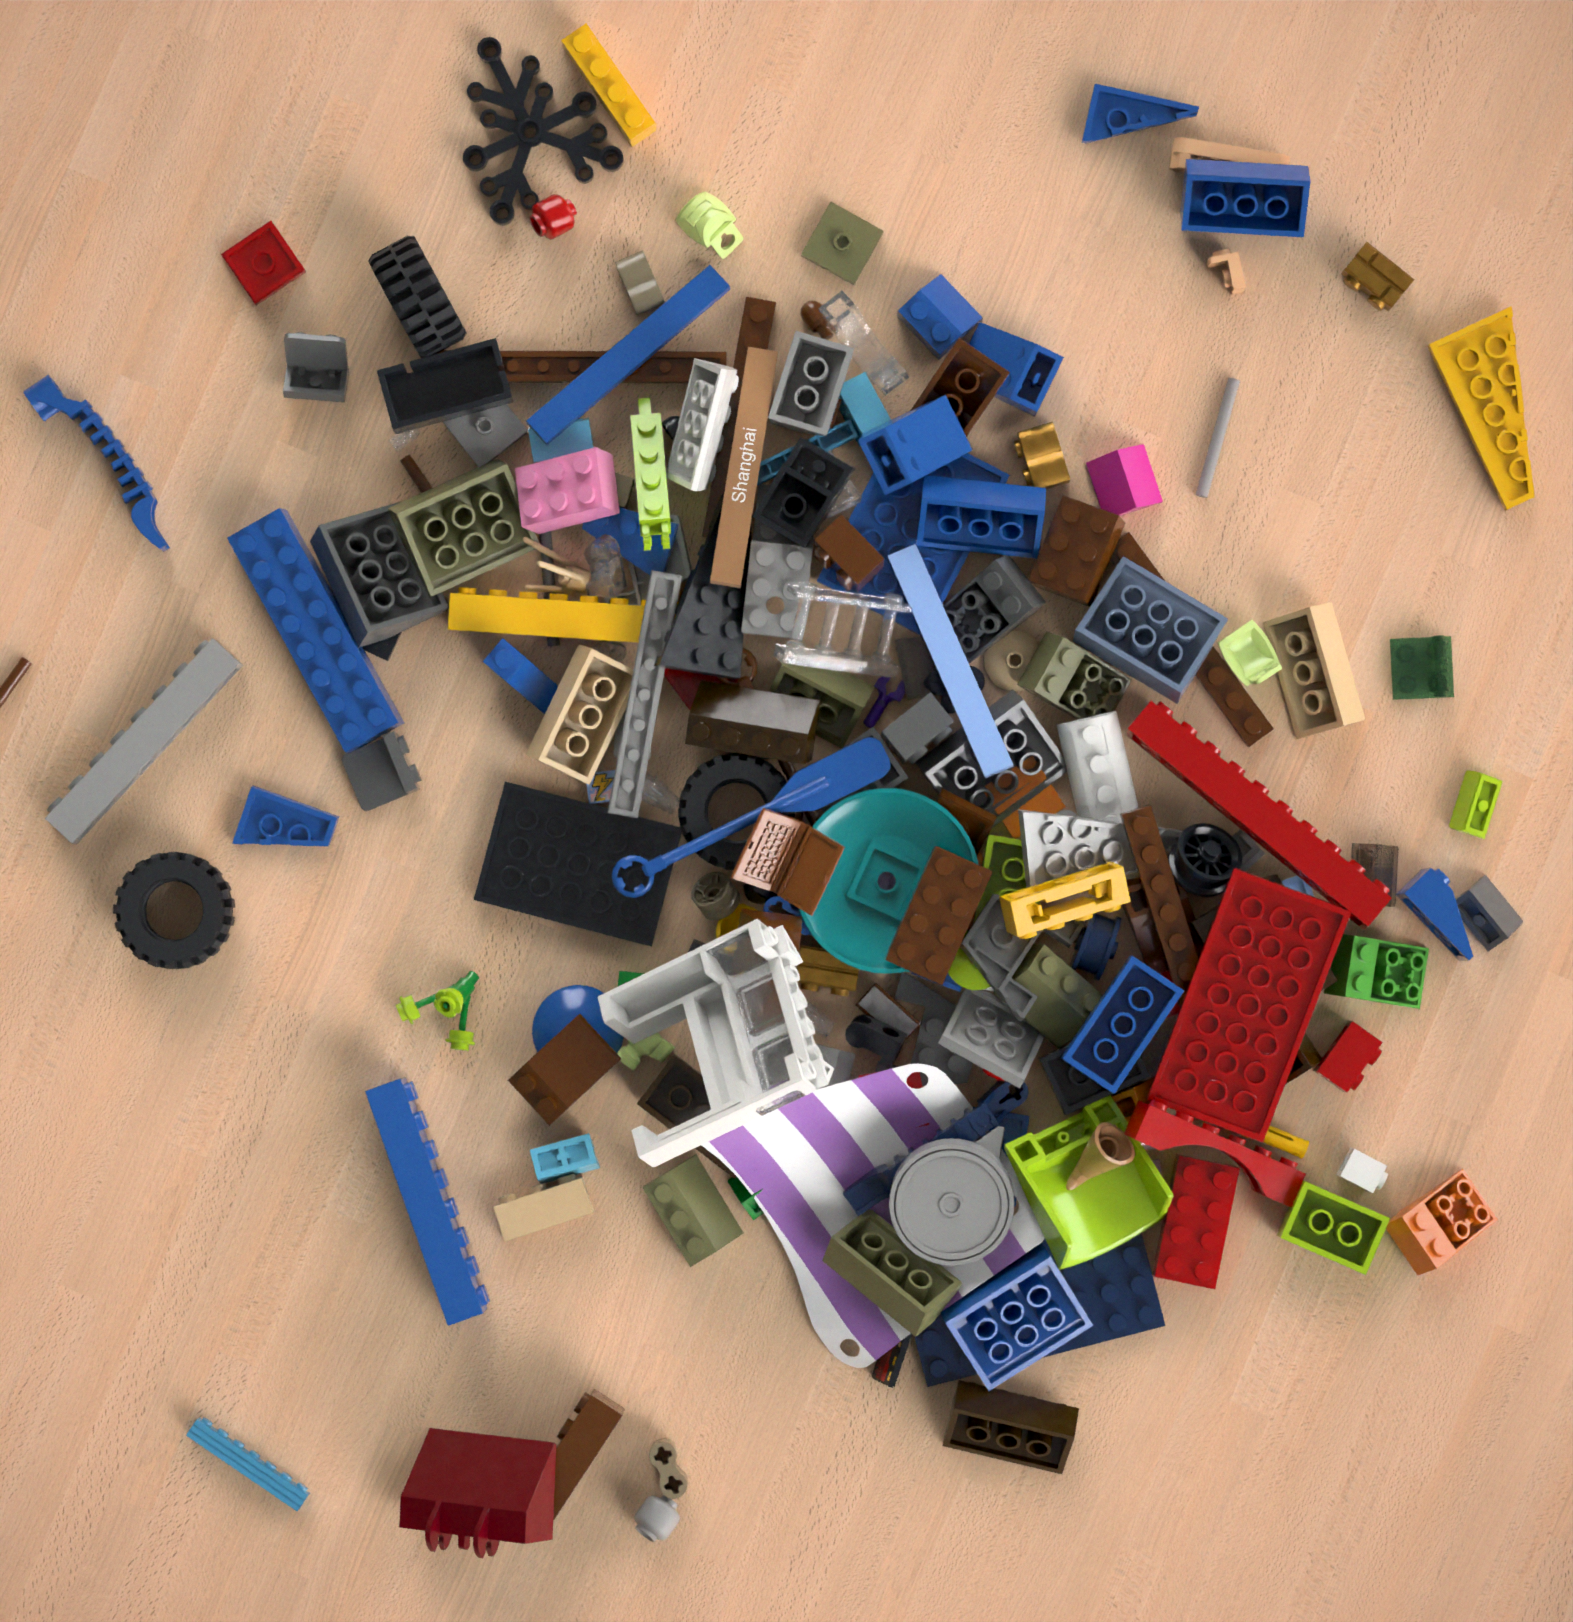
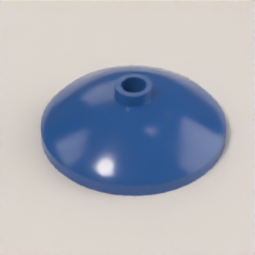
[532,985,624,1053]

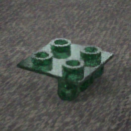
[1390,635,1454,700]

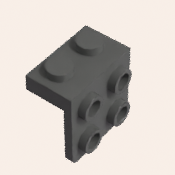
[283,332,349,403]
[342,731,422,811]

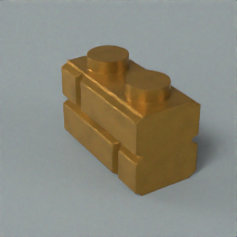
[1341,242,1415,312]
[797,945,859,997]

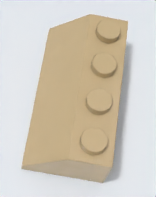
[1263,602,1365,739]

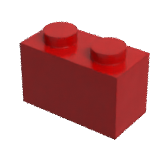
[1313,1021,1383,1092]

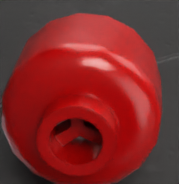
[529,194,577,240]

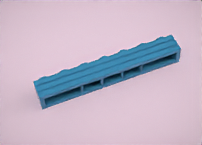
[757,419,858,486]
[186,1417,310,1511]

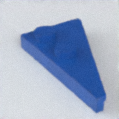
[1081,84,1199,144]

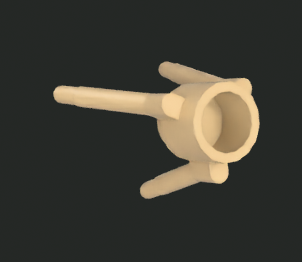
[523,537,589,596]

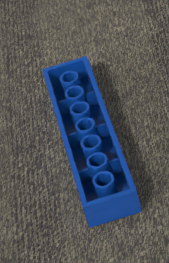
[227,508,405,753]
[365,1077,490,1326]

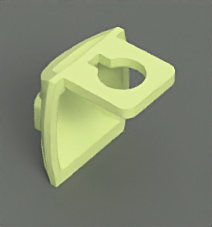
[675,191,743,259]
[1218,620,1282,687]

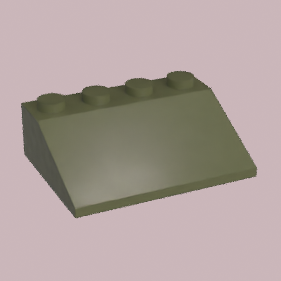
[388,459,539,597]

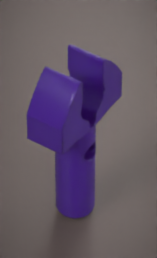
[863,674,905,728]

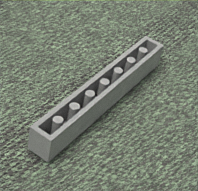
[45,638,243,844]

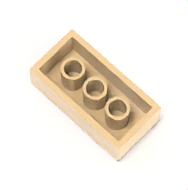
[526,644,633,785]

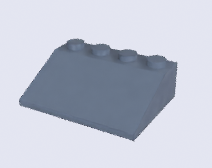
[1073,556,1228,704]

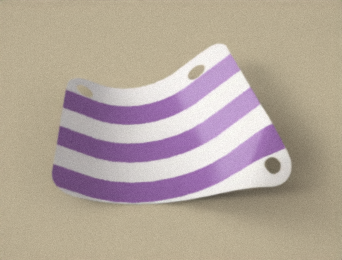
[702,1064,1045,1368]

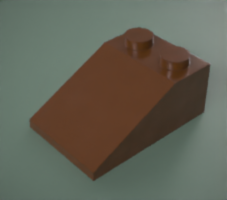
[910,338,1010,437]
[508,1014,621,1126]

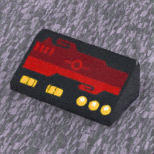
[872,1334,912,1388]

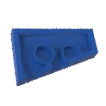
[582,507,679,576]
[232,785,340,847]

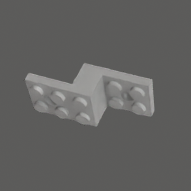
[741,484,814,640]

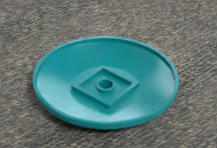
[799,788,978,974]

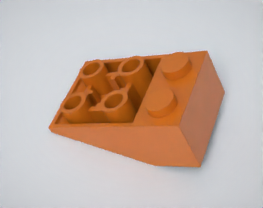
[1386,1169,1497,1275]

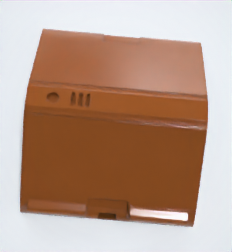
[731,808,845,916]

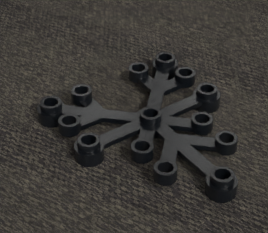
[463,37,624,226]

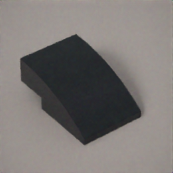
[752,437,856,548]

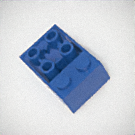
[969,322,1064,417]
[858,395,973,495]

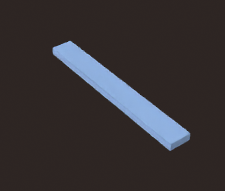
[887,544,1014,779]

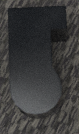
[845,1014,908,1069]

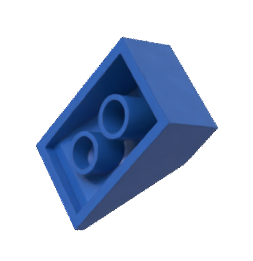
[1395,868,1473,961]

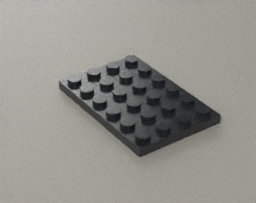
[474,781,682,947]

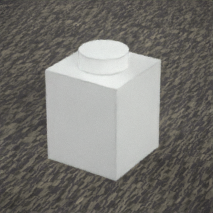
[1336,1147,1388,1193]

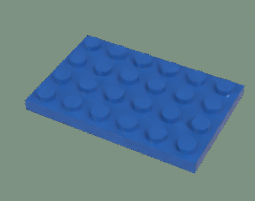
[817,453,1010,636]

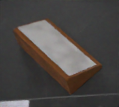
[855,982,921,1041]

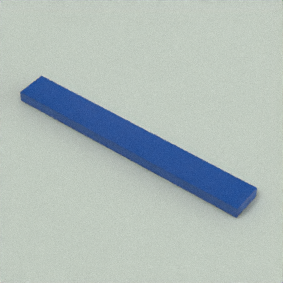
[526,265,730,445]

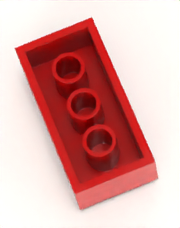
[1152,1154,1240,1289]

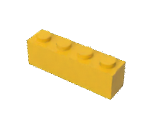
[561,23,657,147]

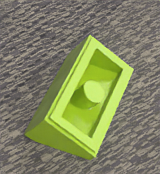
[1449,770,1503,839]

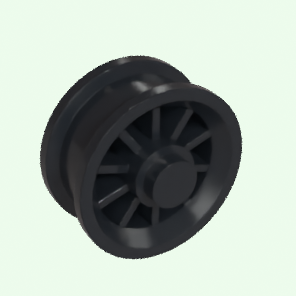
[1168,823,1242,897]

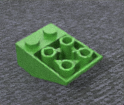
[1324,934,1429,1009]

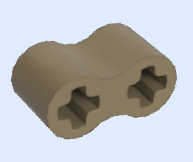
[615,250,665,315]
[649,1438,688,1499]

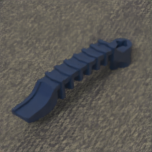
[843,1080,1028,1216]

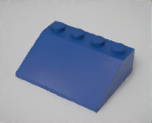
[940,1243,1093,1391]

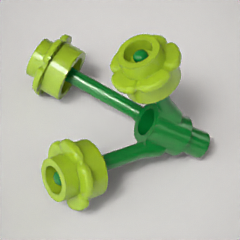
[396,971,479,1051]

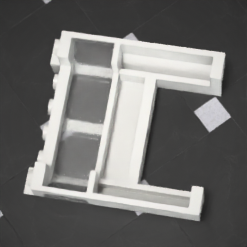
[598,919,834,1167]

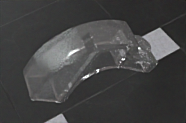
[818,290,909,396]

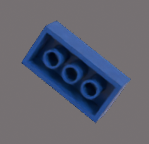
[1180,159,1311,237]
[1060,956,1184,1094]

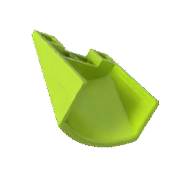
[1004,1095,1174,1270]

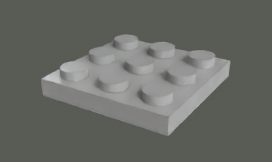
[938,988,1044,1088]

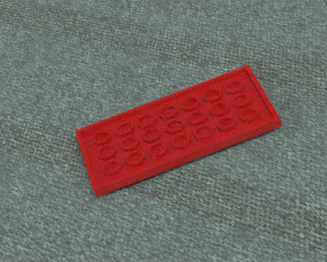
[1146,867,1351,1142]

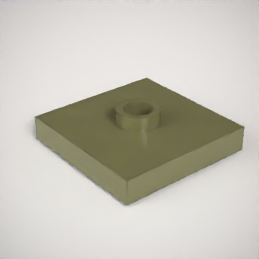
[801,202,884,285]

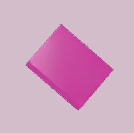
[1086,444,1163,516]

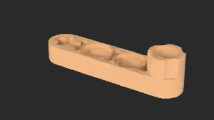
[1169,137,1291,174]

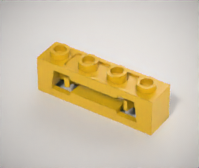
[999,862,1131,939]

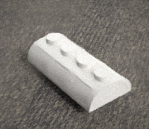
[1057,711,1139,824]

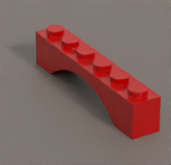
[1124,1099,1306,1208]

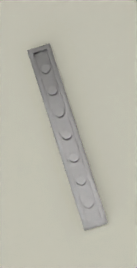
[608,570,682,818]

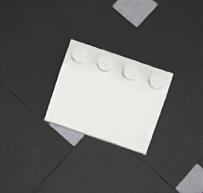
[666,358,738,491]

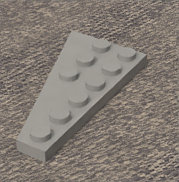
[1018,809,1184,888]

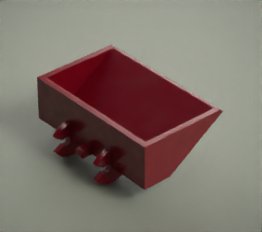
[399,1428,556,1559]

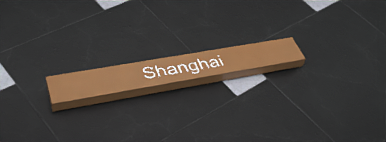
[710,347,778,588]

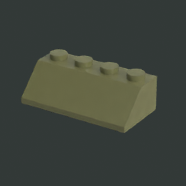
[822,1209,962,1337]

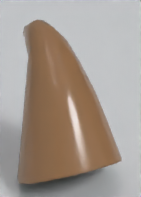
[1066,1122,1135,1190]

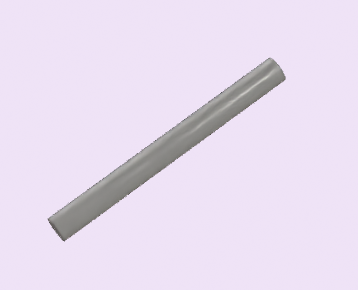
[1196,378,1240,498]

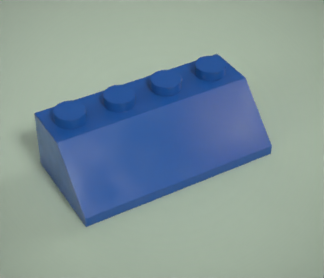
[916,475,1046,559]

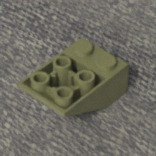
[1017,631,1132,719]

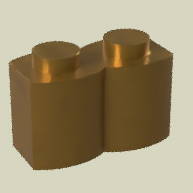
[1013,421,1070,489]

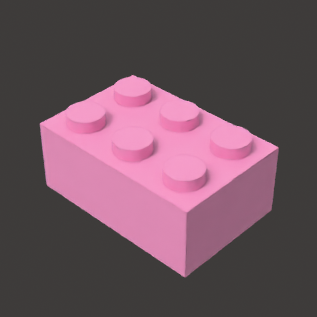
[515,447,620,534]

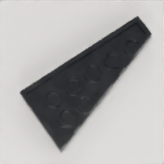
[654,494,753,679]

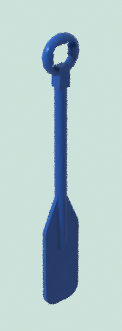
[611,737,891,898]

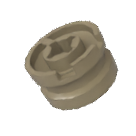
[691,872,740,920]

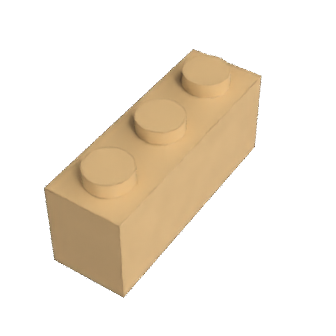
[493,1173,594,1242]

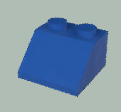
[897,274,983,360]

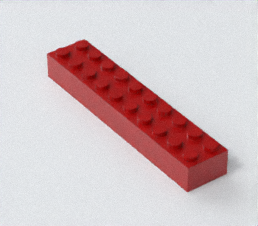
[1127,701,1392,930]

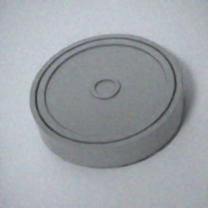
[889,1138,1014,1266]

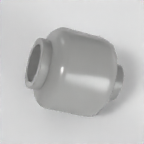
[634,1495,680,1542]

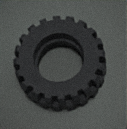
[368,236,467,358]
[678,753,795,870]
[113,852,235,969]

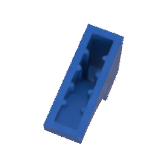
[483,638,558,714]

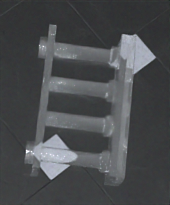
[773,581,912,678]

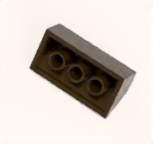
[685,680,821,764]
[942,1380,1079,1474]

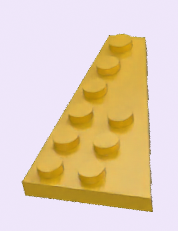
[1427,306,1535,511]

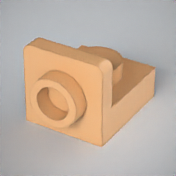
[1206,249,1246,295]

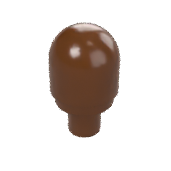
[800,301,834,340]

